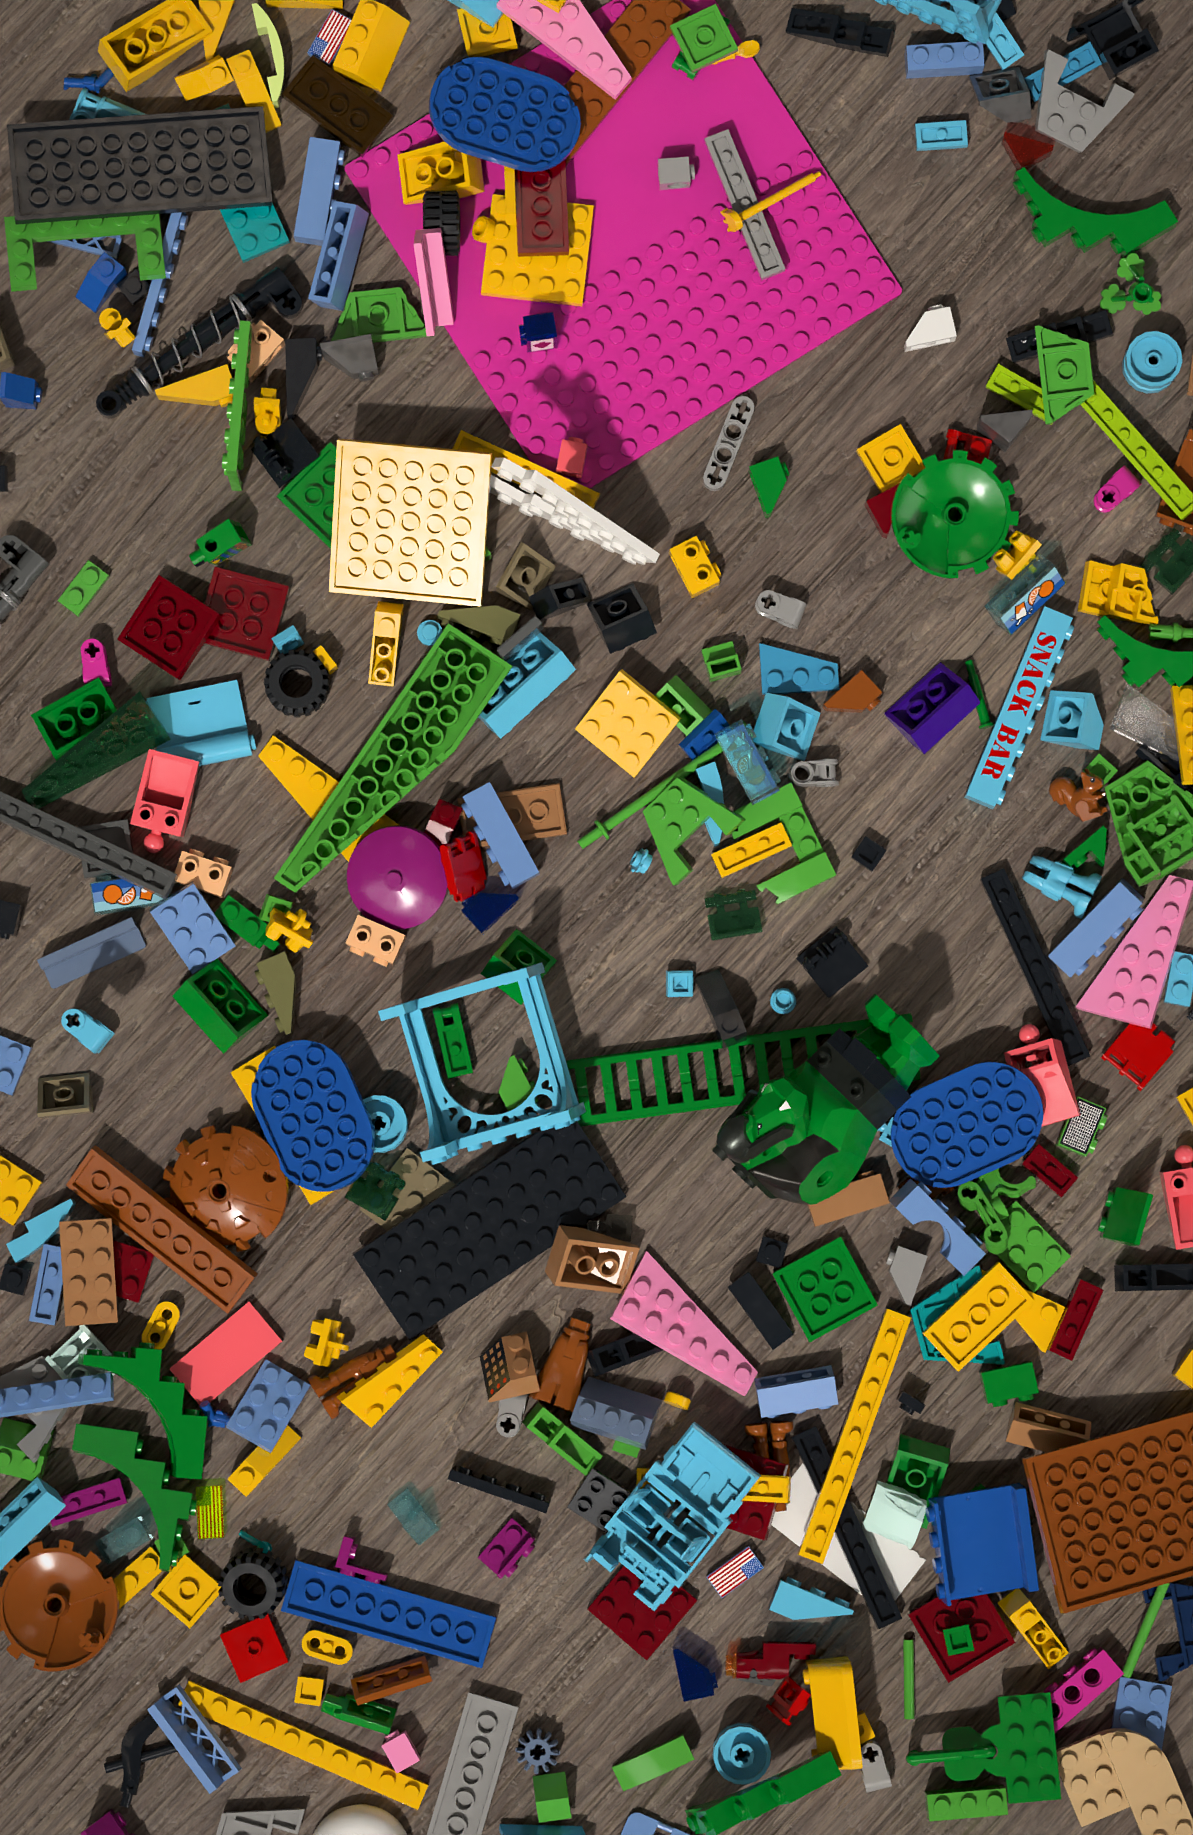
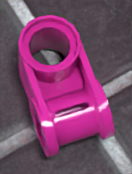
[1093,465,1142,513]
[81,639,112,687]

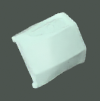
[45,1325,115,1379]
[861,1481,927,1549]

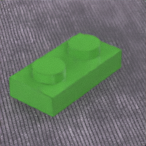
[57,560,110,617]

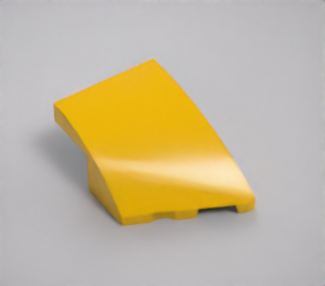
[1078,560,1159,624]

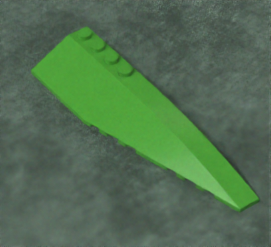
[274,623,513,893]

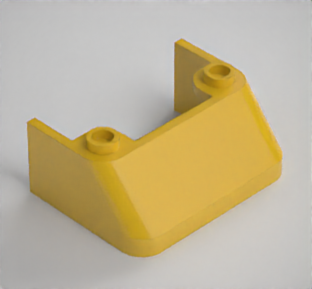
[803,1656,862,1770]

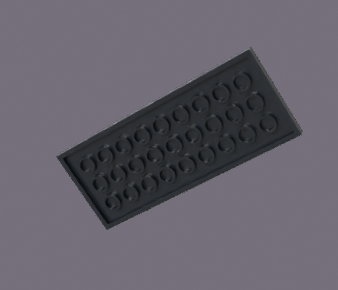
[7,106,272,225]
[352,1121,626,1340]

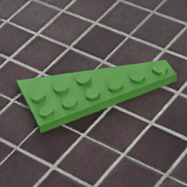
[222,320,252,491]

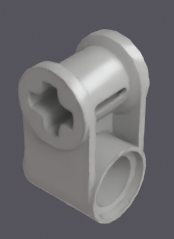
[755,590,806,629]
[789,759,839,787]
[496,1394,528,1437]
[860,1739,892,1793]

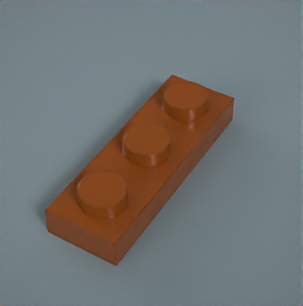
[351,1656,432,1705]

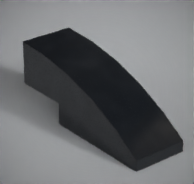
[1114,1264,1193,1291]
[727,1272,794,1350]
[587,1333,663,1377]

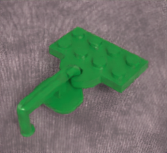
[906,1692,1061,1804]

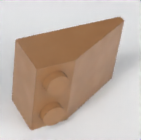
[545,1225,640,1294]

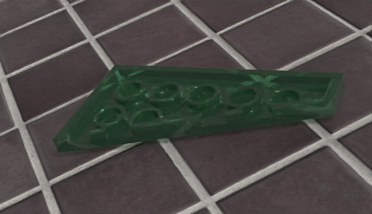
[22,691,171,809]

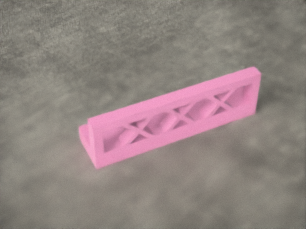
[414,228,454,336]

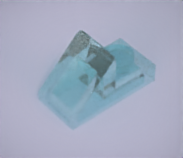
[387,1488,440,1545]

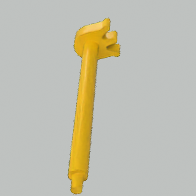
[720,171,821,232]

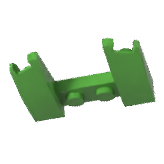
[732,783,836,905]

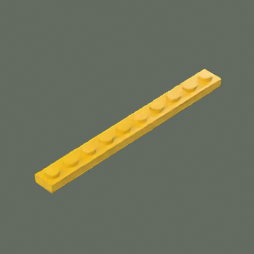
[797,1309,911,1564]
[178,1680,429,1810]

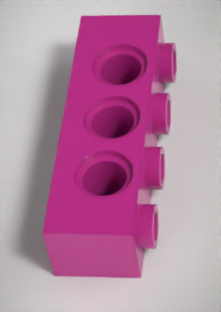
[1043,1647,1124,1733]

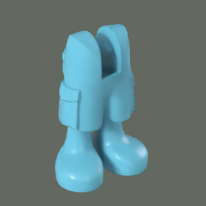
[1022,855,1102,919]

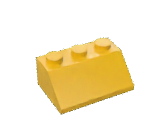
[333,0,410,92]

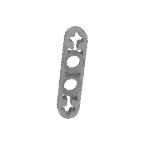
[703,396,754,491]

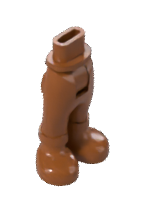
[307,1344,397,1419]
[745,1421,794,1512]

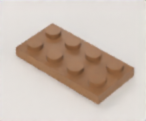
[59,1218,118,1326]

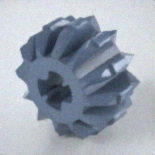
[515,1728,560,1774]

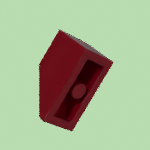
[424,799,463,847]

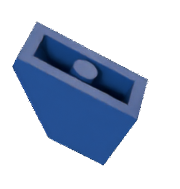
[75,252,127,313]
[0,372,42,410]

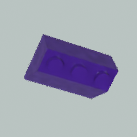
[884,662,981,754]

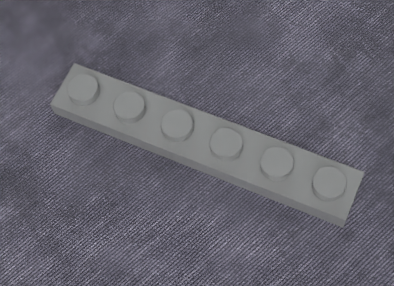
[704,129,785,281]

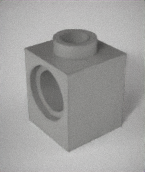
[658,157,695,190]

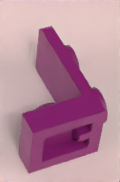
[335,1535,388,1584]

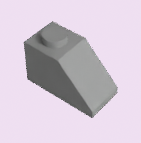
[886,1246,928,1305]

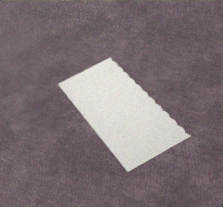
[771,1463,926,1601]

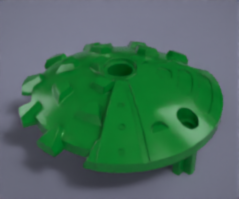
[891,450,1019,579]

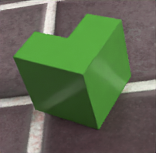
[701,641,742,682]
[533,1772,572,1823]

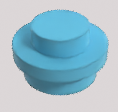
[417,620,443,646]
[770,988,796,1014]

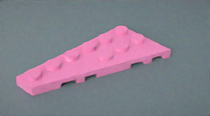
[496,0,632,100]
[1076,875,1193,1029]
[610,1251,758,1396]

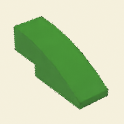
[522,1402,603,1476]
[612,1733,694,1791]

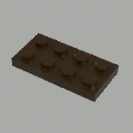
[282,55,394,158]

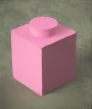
[381,1729,421,1773]

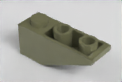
[437,605,521,647]
[254,951,296,1036]

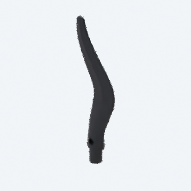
[119,1695,174,1808]

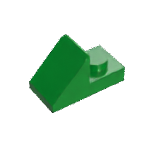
[1062,826,1107,868]

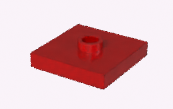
[220,1613,289,1683]

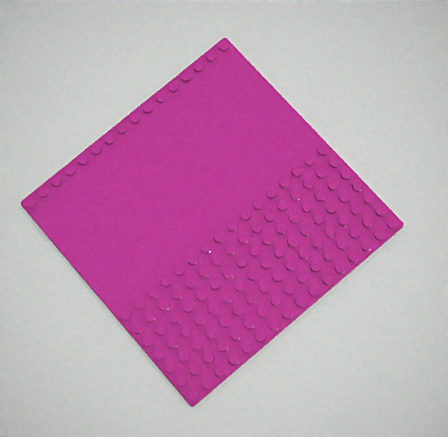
[345,0,902,489]

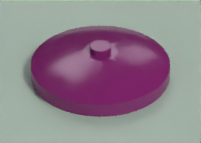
[347,826,448,929]

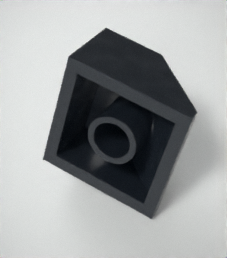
[587,583,657,654]

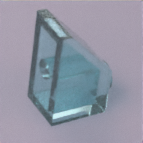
[95,1515,153,1565]

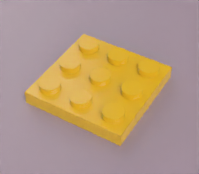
[575,669,682,778]

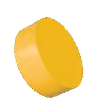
[472,216,495,243]
[664,1391,691,1410]

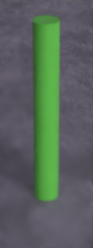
[903,1639,915,1719]

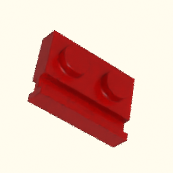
[766,1676,811,1726]

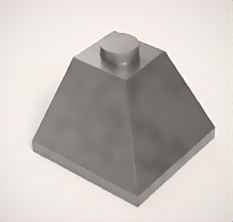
[969,67,1032,123]
[320,334,379,381]

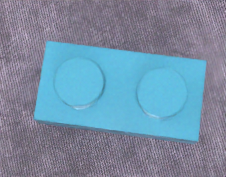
[985,12,1024,70]
[915,120,968,151]
[1163,951,1193,1007]

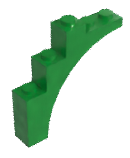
[1013,167,1178,258]
[1096,615,1193,688]
[78,1342,207,1479]
[72,1424,198,1572]
[685,1751,842,1835]

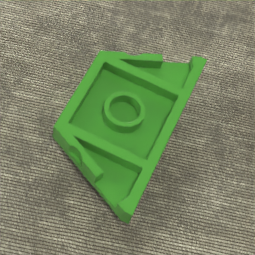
[331,287,429,343]
[1035,325,1095,425]

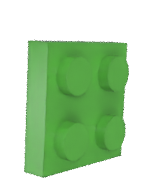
[670,4,738,73]

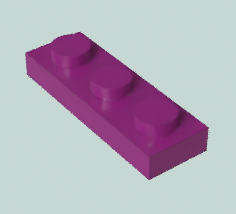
[51,1477,128,1527]

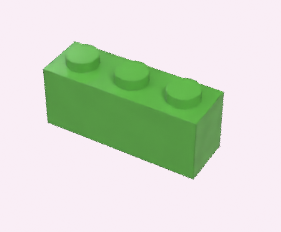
[925,1785,1008,1822]

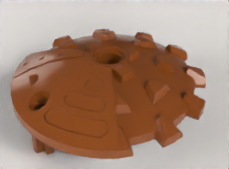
[163,1125,288,1252]
[0,1540,119,1672]

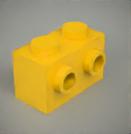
[669,536,722,598]

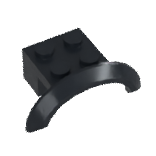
[1066,0,1159,80]

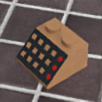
[480,1332,540,1403]

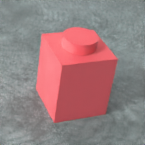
[556,437,587,479]

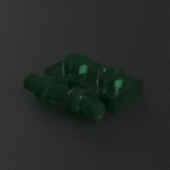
[1140,528,1193,595]
[704,889,763,941]
[345,1162,406,1221]

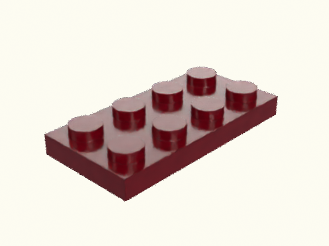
[515,159,569,257]

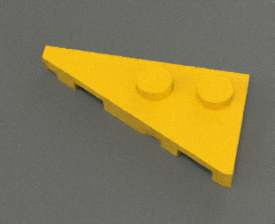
[198,0,236,61]
[981,1270,1065,1353]

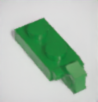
[215,895,281,952]
[321,1693,397,1735]

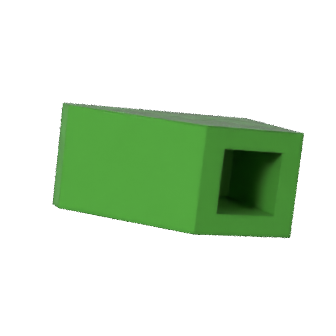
[499,1055,540,1111]

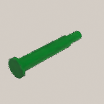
[965,660,994,729]

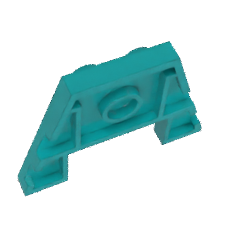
[910,1265,1005,1365]

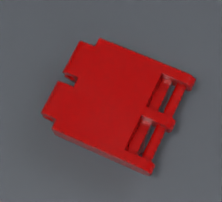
[439,830,487,902]
[1101,1023,1176,1091]

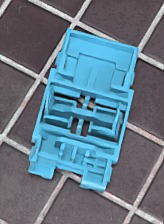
[583,1422,761,1611]

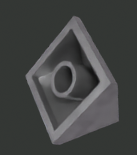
[976,410,1033,452]

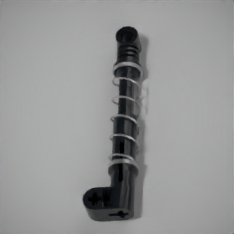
[96,266,302,419]

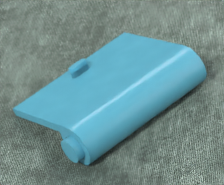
[146,680,257,766]

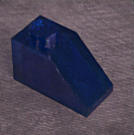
[461,893,520,935]
[672,1647,718,1702]

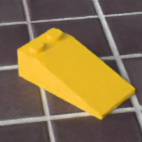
[98,0,213,92]

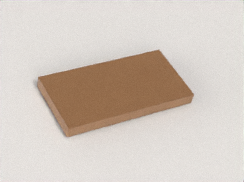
[458,783,567,848]

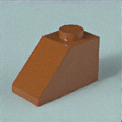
[822,670,883,713]

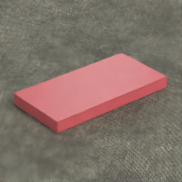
[170,1301,282,1405]

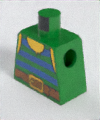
[189,519,252,567]

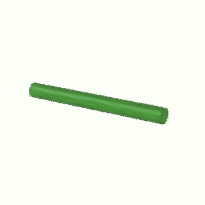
[1122,1583,1170,1678]

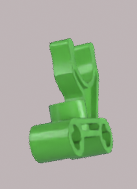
[958,1167,1036,1254]

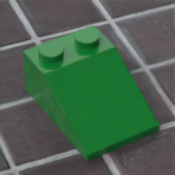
[1097,1187,1153,1246]
[885,1434,950,1529]

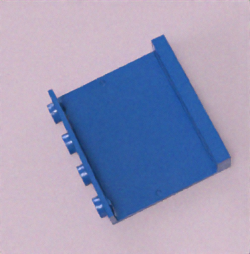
[926,1483,1039,1606]

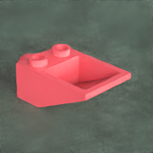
[130,749,199,853]
[1004,1024,1080,1127]
[1160,1145,1193,1250]

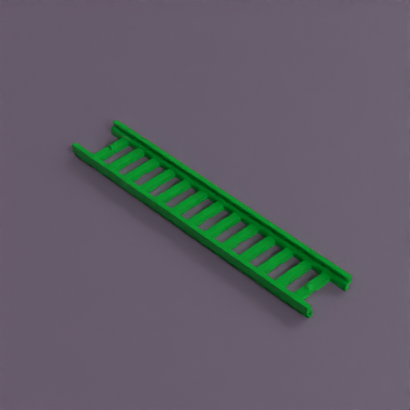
[566,1013,921,1127]

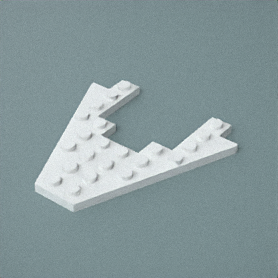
[489,458,660,565]

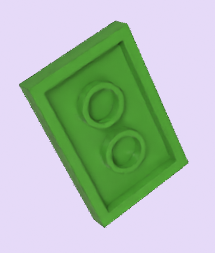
[979,1201,1071,1293]

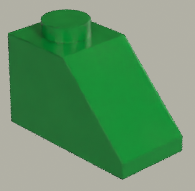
[748,456,789,518]

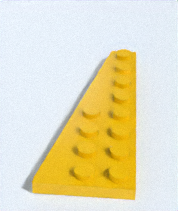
[258,735,400,862]

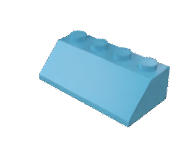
[479,632,576,739]

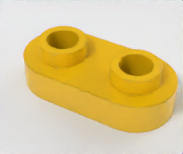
[142,1302,180,1350]
[302,1630,353,1665]

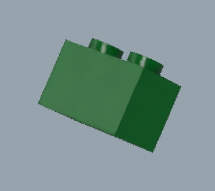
[979,1361,1039,1407]

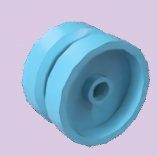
[1122,331,1182,394]
[363,1095,408,1153]
[712,1723,771,1785]

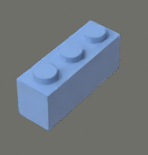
[904,41,984,79]
[754,1365,838,1418]

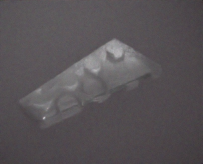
[1109,684,1179,761]

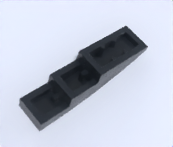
[785,8,894,57]
[1006,310,1114,363]

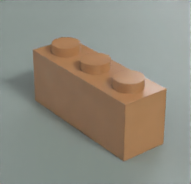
[807,1170,890,1227]
[1006,1402,1092,1452]

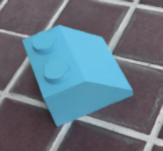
[751,693,821,761]

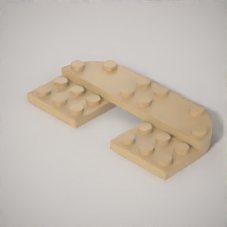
[1056,1728,1193,1835]

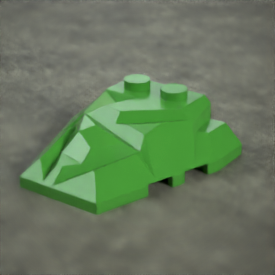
[1104,761,1193,887]

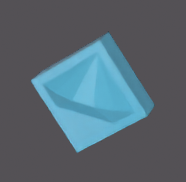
[271,625,304,654]
[666,970,693,997]

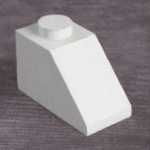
[904,305,957,352]

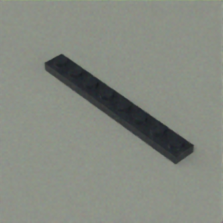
[980,868,1090,1066]
[791,1426,902,1629]

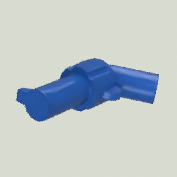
[63,68,114,94]
[200,1400,231,1428]

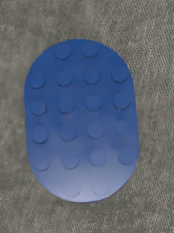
[429,57,581,172]
[251,1040,375,1192]
[891,1062,1043,1188]

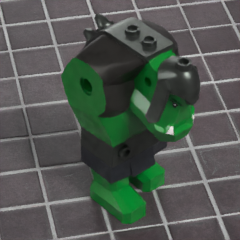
[712,994,940,1205]

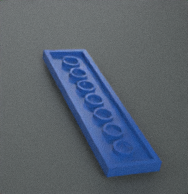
[281,1560,496,1668]

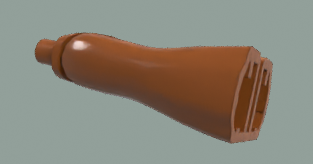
[528,1317,591,1412]

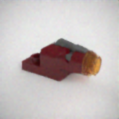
[725,1641,816,1686]

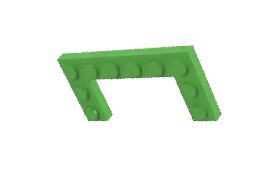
[4,214,166,292]

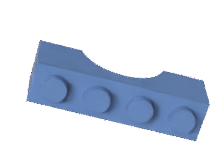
[889,1179,986,1276]

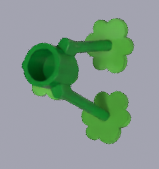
[1100,252,1161,315]

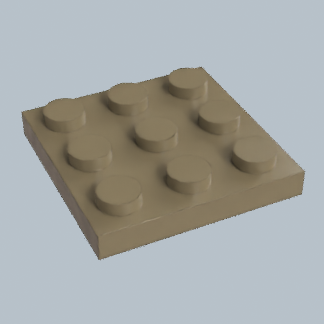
[360,1148,455,1230]

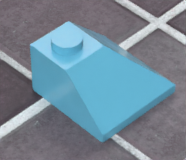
[1040,690,1104,750]

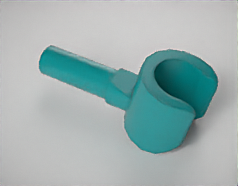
[239,1530,272,1554]

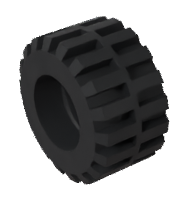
[423,191,460,256]
[264,650,330,717]
[218,1548,289,1620]

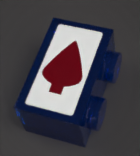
[519,312,558,353]

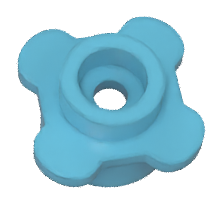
[630,848,653,874]

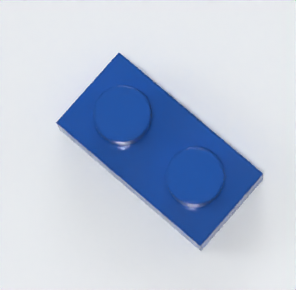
[678,709,730,760]

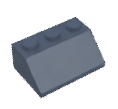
[570,1376,663,1450]

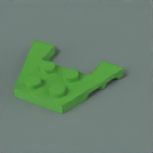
[643,777,746,886]

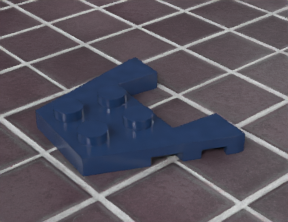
[1142,1583,1193,1681]

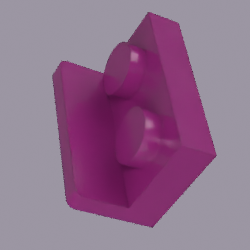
[478,1518,536,1579]

